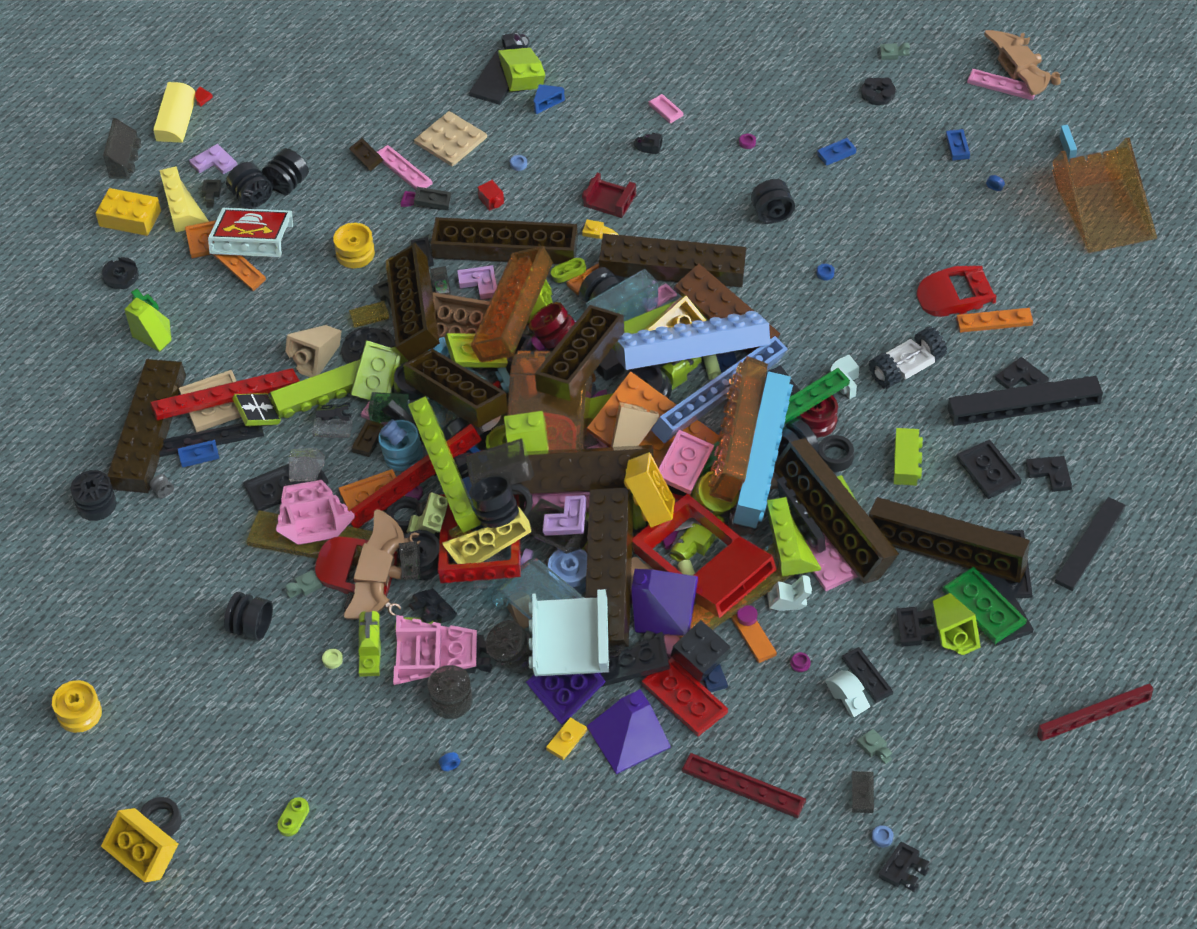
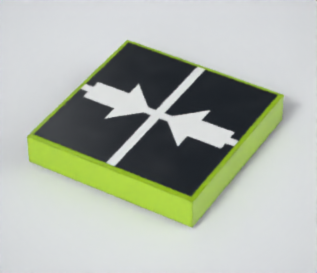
[233,394,281,426]

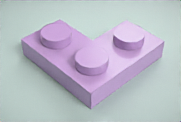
[189,144,237,174]
[457,265,498,299]
[543,495,587,536]

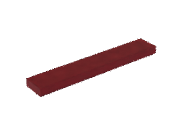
[1037,683,1154,741]
[682,753,806,818]

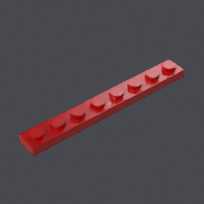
[151,368,300,420]
[349,424,481,530]

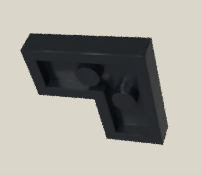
[995,357,1049,389]
[1026,456,1072,492]

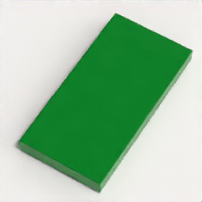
[942,567,1027,644]

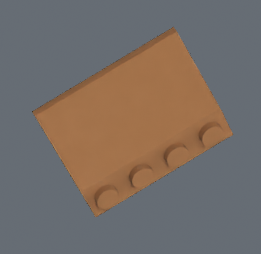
[433,292,506,338]

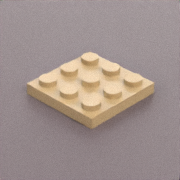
[414,111,487,167]
[179,370,241,432]

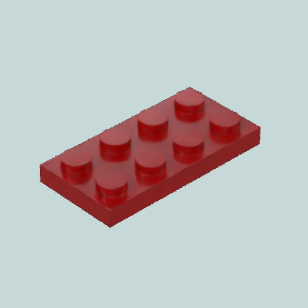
[642,657,728,737]

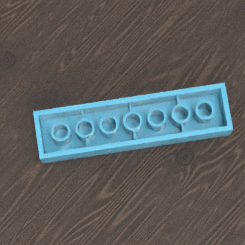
[733,371,793,528]

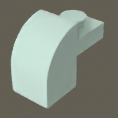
[831,355,859,399]
[767,575,812,611]
[825,670,870,717]

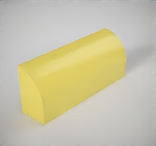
[153,82,196,143]

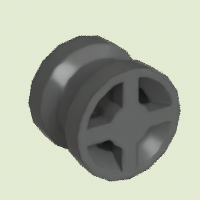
[150,474,174,499]

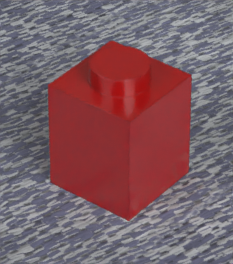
[477,180,504,211]

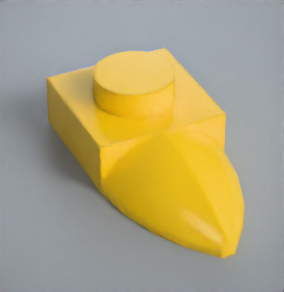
[582,219,618,239]

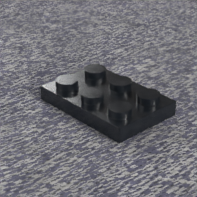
[957,439,1022,499]

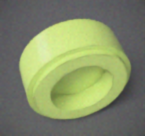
[322,649,343,669]

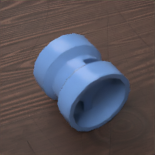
[380,419,407,446]

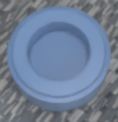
[510,155,527,171]
[872,826,893,847]

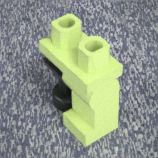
[407,492,448,534]

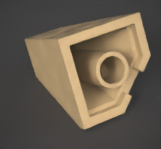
[286,325,341,378]
[611,402,659,447]

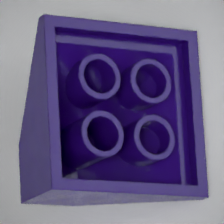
[631,569,698,636]
[526,673,606,725]
[586,689,671,774]

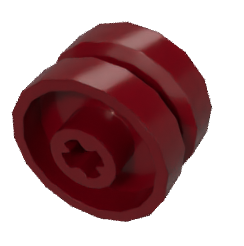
[529,302,576,349]
[796,395,838,438]

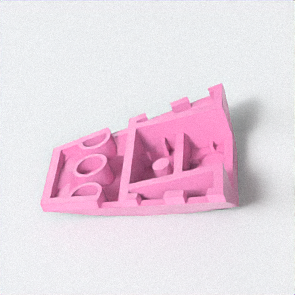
[276,480,355,545]
[393,615,477,685]

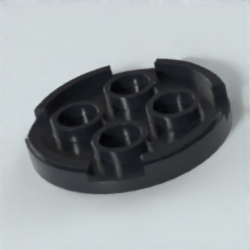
[341,326,396,364]

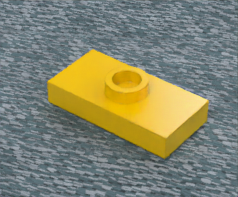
[546,717,587,760]

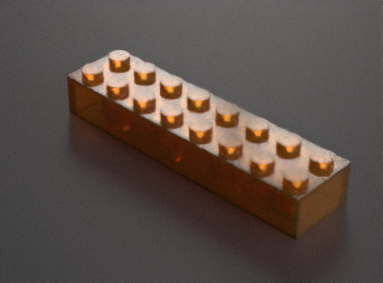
[471,246,553,363]
[708,356,768,503]

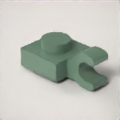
[880,43,910,60]
[285,570,322,599]
[857,729,892,764]

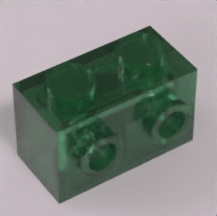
[368,392,410,423]

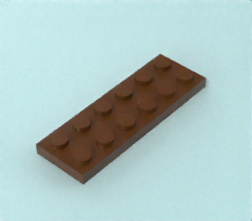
[674,264,780,354]

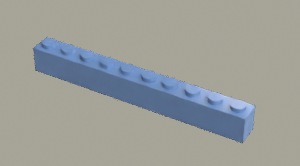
[651,336,788,443]

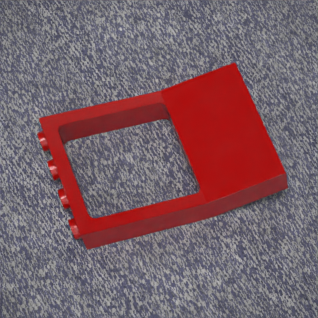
[632,493,777,618]
[438,494,521,583]

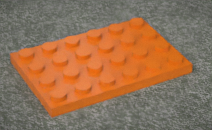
[586,371,722,469]

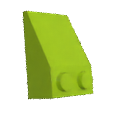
[498,48,546,91]
[504,411,549,452]

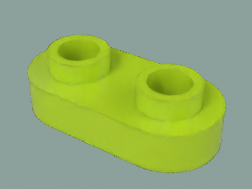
[551,258,587,283]
[277,797,309,837]

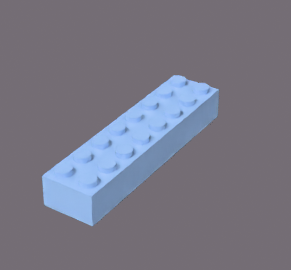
[615,311,770,370]

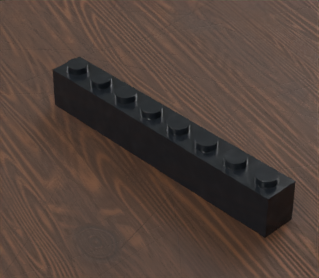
[948,376,1103,426]

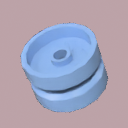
[548,546,587,597]

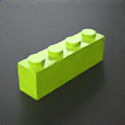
[767,497,821,577]

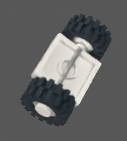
[869,326,947,389]

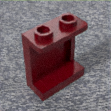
[582,172,636,218]

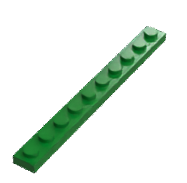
[699,368,850,477]

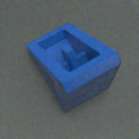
[534,84,565,114]

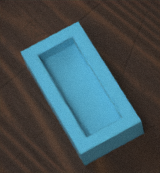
[1059,125,1077,162]

